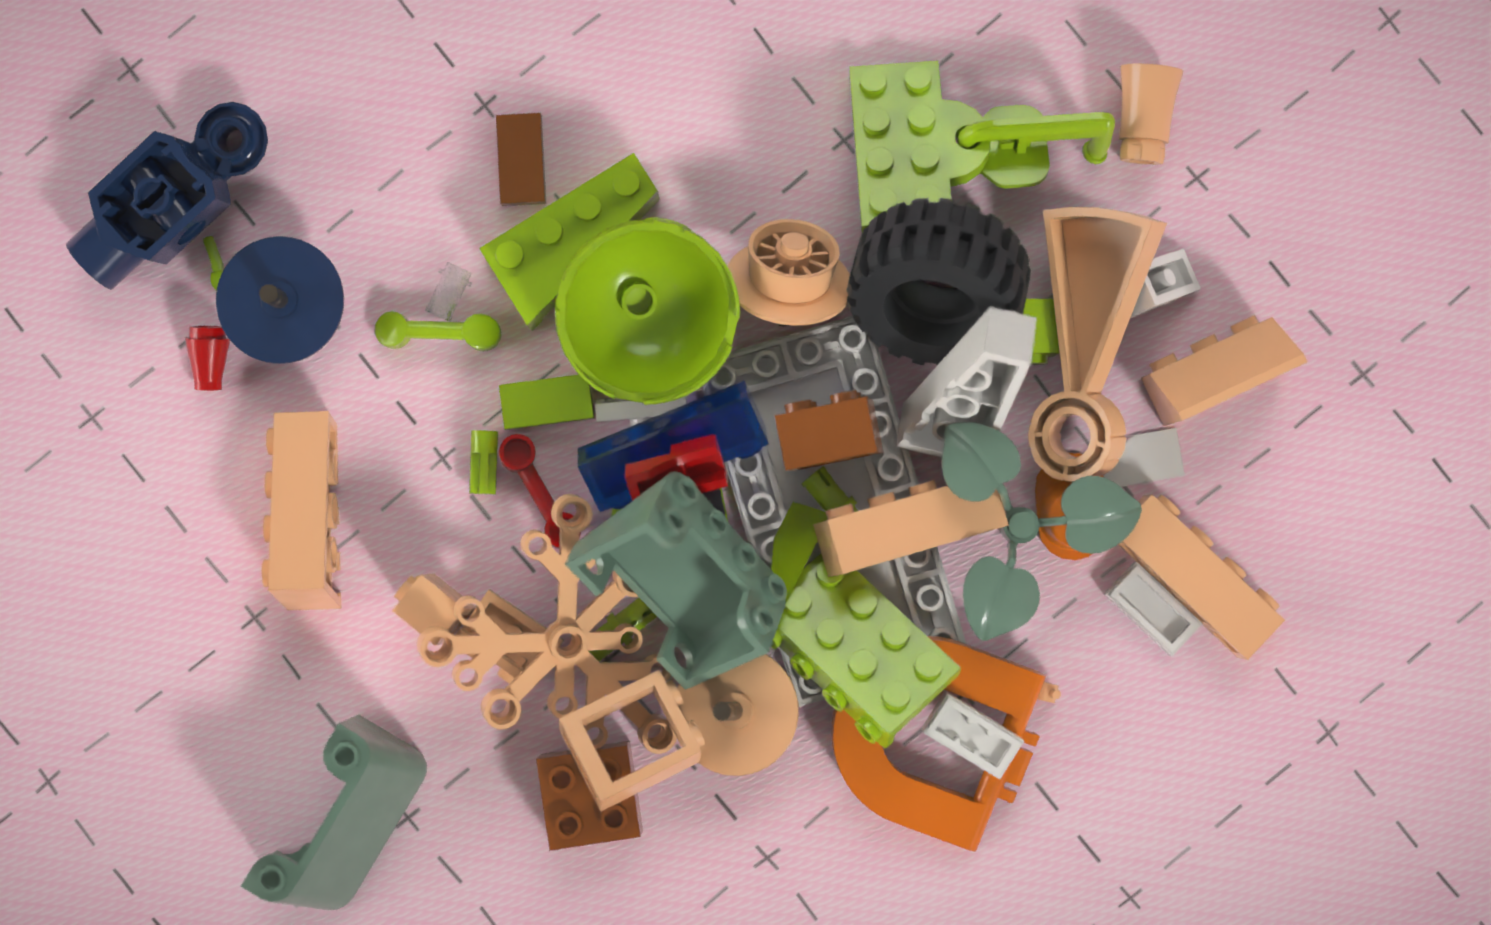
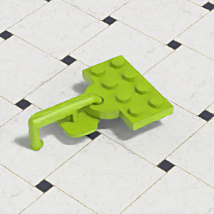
[849,60,1115,233]

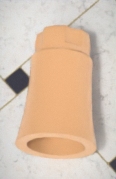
[1119,63,1184,165]

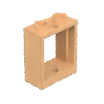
[559,670,705,812]

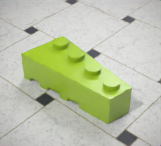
[479,153,660,331]

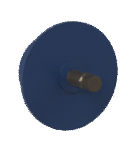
[216,236,344,364]

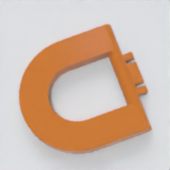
[831,636,1046,852]

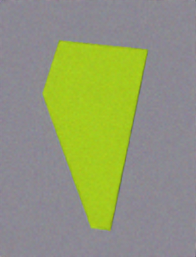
[771,501,828,604]

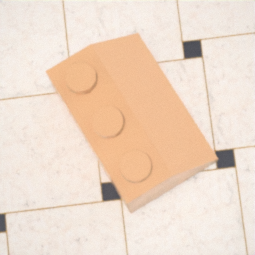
[1141,315,1308,426]

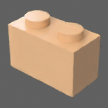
[392,573,476,646]

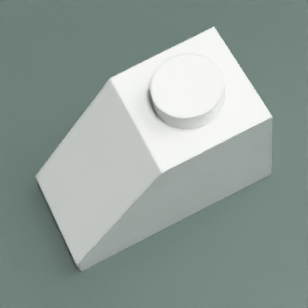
[1130,248,1201,319]

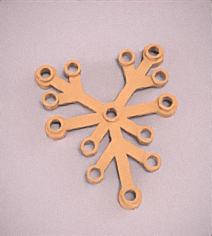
[417,494,677,754]

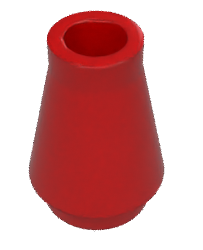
[185,326,230,391]

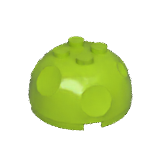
[555,218,740,405]

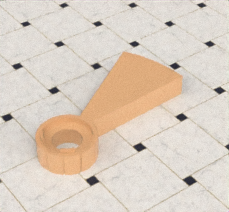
[1028,207,1167,482]

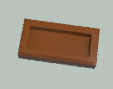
[496,113,546,206]

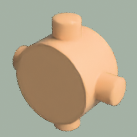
[1038,682,1061,703]

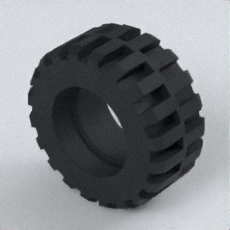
[847,198,1031,366]

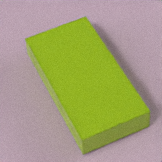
[499,374,595,430]

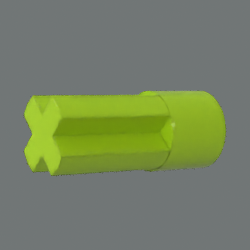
[469,430,498,494]

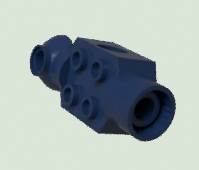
[66,102,268,290]

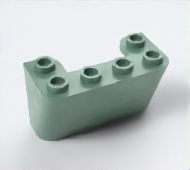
[565,472,787,690]

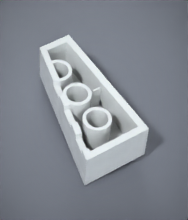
[896,307,1037,458]

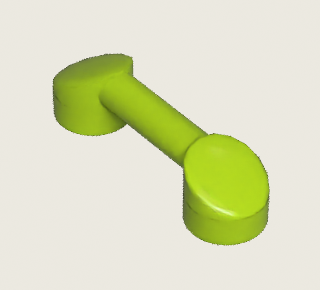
[374,311,501,351]

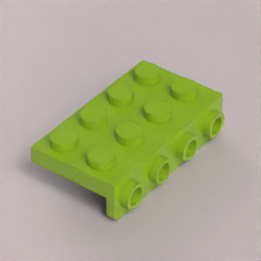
[771,554,961,748]

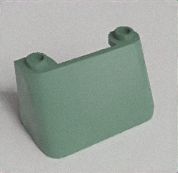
[240,714,427,910]

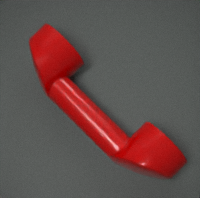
[499,434,581,549]

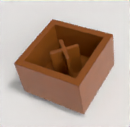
[774,390,884,471]
[536,741,643,851]

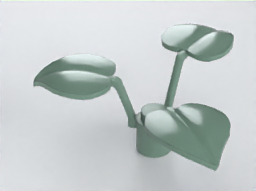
[942,422,1142,641]

